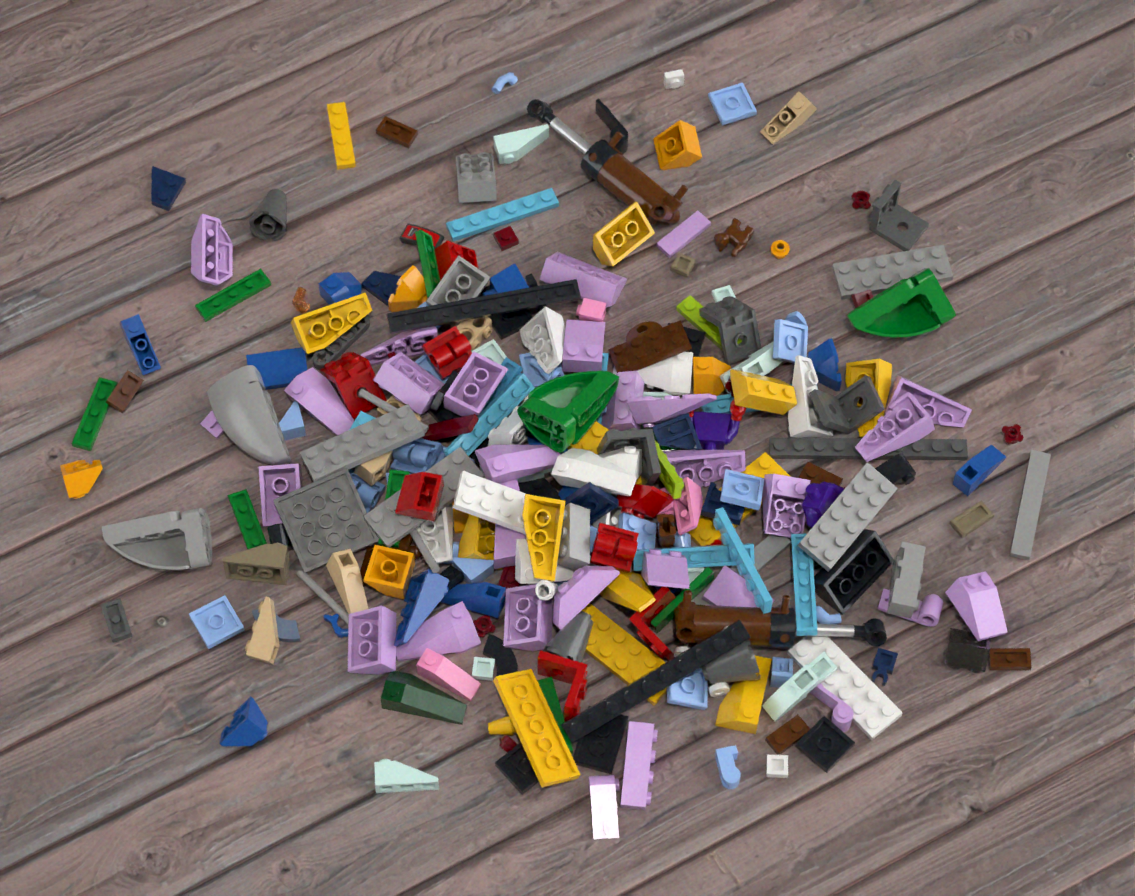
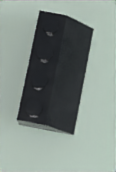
[814,529,894,615]

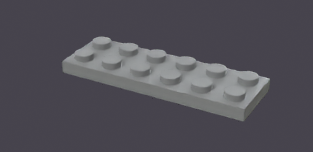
[832,245,954,300]
[299,404,425,482]
[363,447,485,548]
[797,462,898,572]

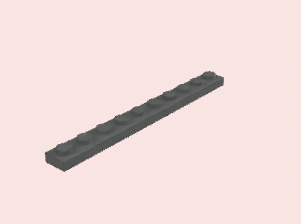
[769,438,968,460]

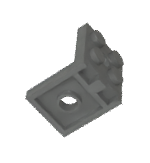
[869,180,929,251]
[699,296,761,365]
[809,375,885,434]
[597,428,661,486]

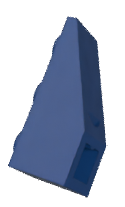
[119,314,161,375]
[953,445,1006,496]
[440,582,506,618]

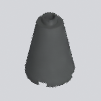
[249,189,287,241]
[543,611,594,663]
[702,639,761,683]

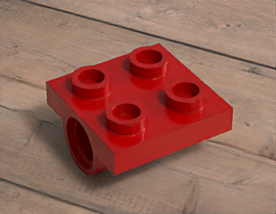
[422,326,472,379]
[590,523,639,573]

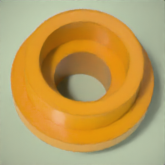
[771,240,790,259]

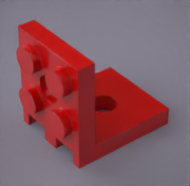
[320,352,387,419]
[629,586,676,660]
[538,650,588,722]

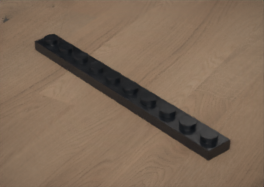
[387,279,581,334]
[561,619,751,743]

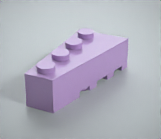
[494,480,526,569]
[620,721,658,810]

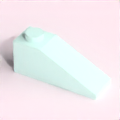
[493,124,549,165]
[374,759,439,793]

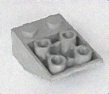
[455,152,497,203]

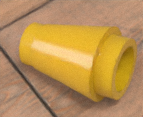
[488,716,517,735]

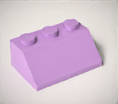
[444,351,508,416]
[374,352,444,415]
[602,371,644,431]
[503,584,553,651]
[348,606,396,675]

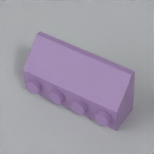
[539,252,627,308]

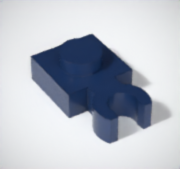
[872,648,898,686]

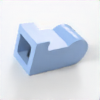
[715,745,741,789]

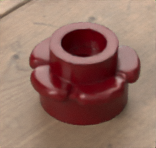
[499,734,518,752]

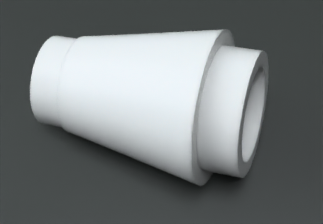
[535,580,558,601]

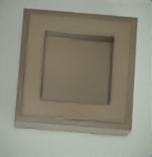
[670,253,696,278]

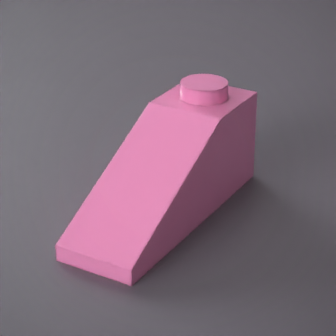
[673,477,703,536]
[417,648,481,702]

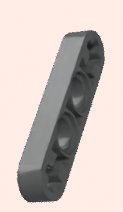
[312,315,370,370]

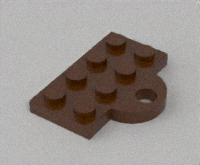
[608,320,692,373]

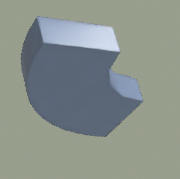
[252,610,300,642]

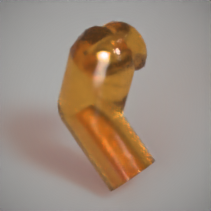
[292,287,310,313]

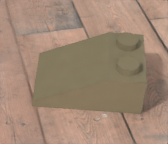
[223,543,290,585]

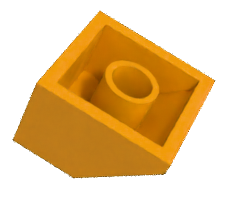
[653,120,702,170]
[364,545,415,599]

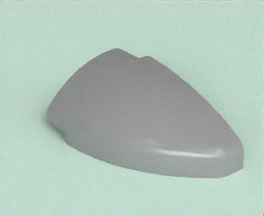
[207,365,291,465]
[102,508,212,571]

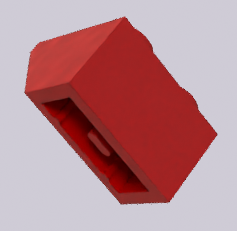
[434,240,478,281]
[395,472,444,522]

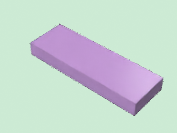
[656,211,711,258]

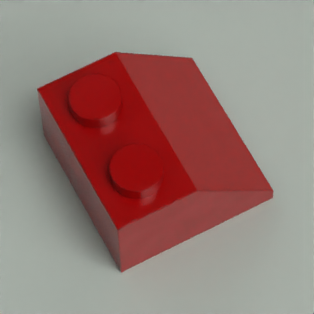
[616,484,674,519]

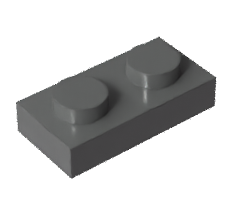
[101,598,132,643]

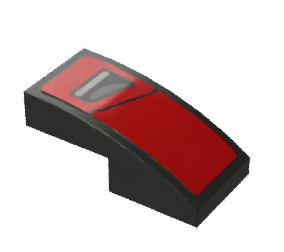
[399,223,444,249]

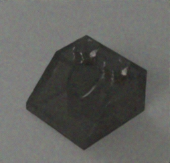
[944,628,991,673]

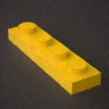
[327,102,356,170]

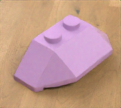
[191,214,233,286]
[553,566,620,630]

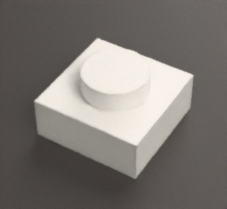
[664,69,684,89]
[766,755,788,778]

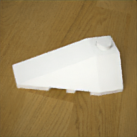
[520,306,565,374]
[613,352,693,395]
[788,355,833,438]
[598,446,642,480]
[551,448,637,496]
[416,503,453,564]
[515,538,595,584]

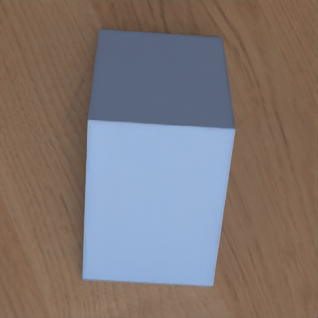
[279,401,306,441]
[453,557,494,584]
[770,657,793,688]

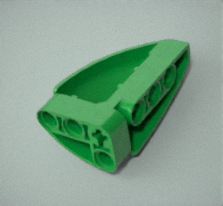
[846,268,956,337]
[517,371,619,453]

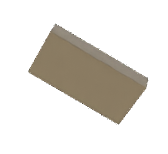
[949,500,994,538]

